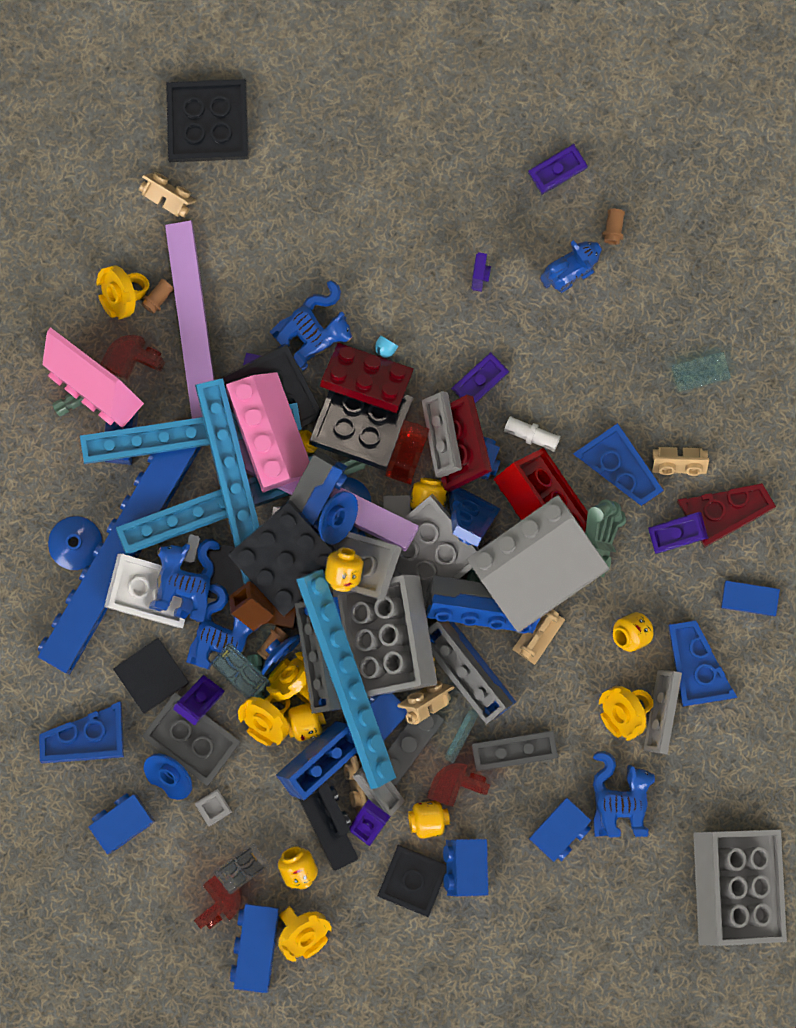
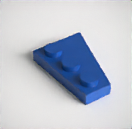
[573,423,664,506]
[449,487,500,547]
[668,621,738,707]
[39,701,124,764]

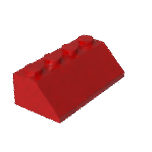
[494,447,588,533]

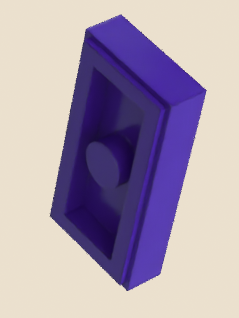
[528,144,588,195]
[472,252,491,292]
[451,352,509,404]
[648,512,708,554]
[173,675,225,726]
[349,799,391,846]

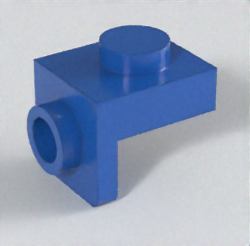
[479,436,501,481]

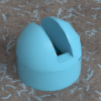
[375,335,399,358]

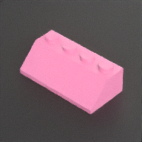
[42,327,144,428]
[226,372,310,493]

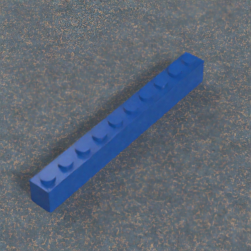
[38,420,202,675]

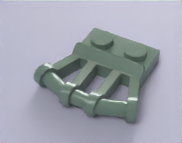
[585,499,627,577]

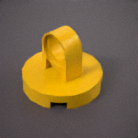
[96,265,149,320]
[266,652,310,703]
[599,686,654,741]
[238,694,290,746]
[278,906,332,962]

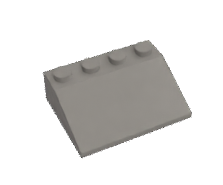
[467,495,610,633]
[333,575,438,697]
[693,830,787,946]

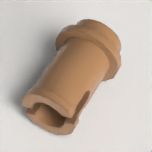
[602,209,625,245]
[141,279,174,314]
[256,626,289,659]

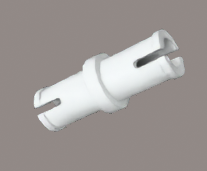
[504,416,561,452]

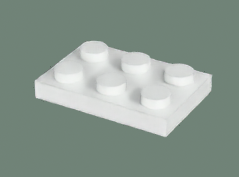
[104,554,185,628]

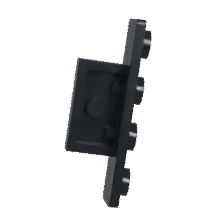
[298,781,358,871]

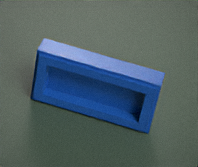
[721,581,780,617]

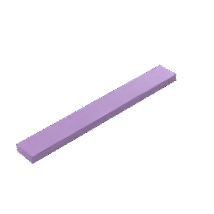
[165,220,215,419]
[239,440,419,552]

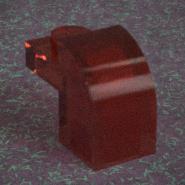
[100,335,165,380]
[385,420,430,485]
[427,763,490,807]
[194,875,242,930]

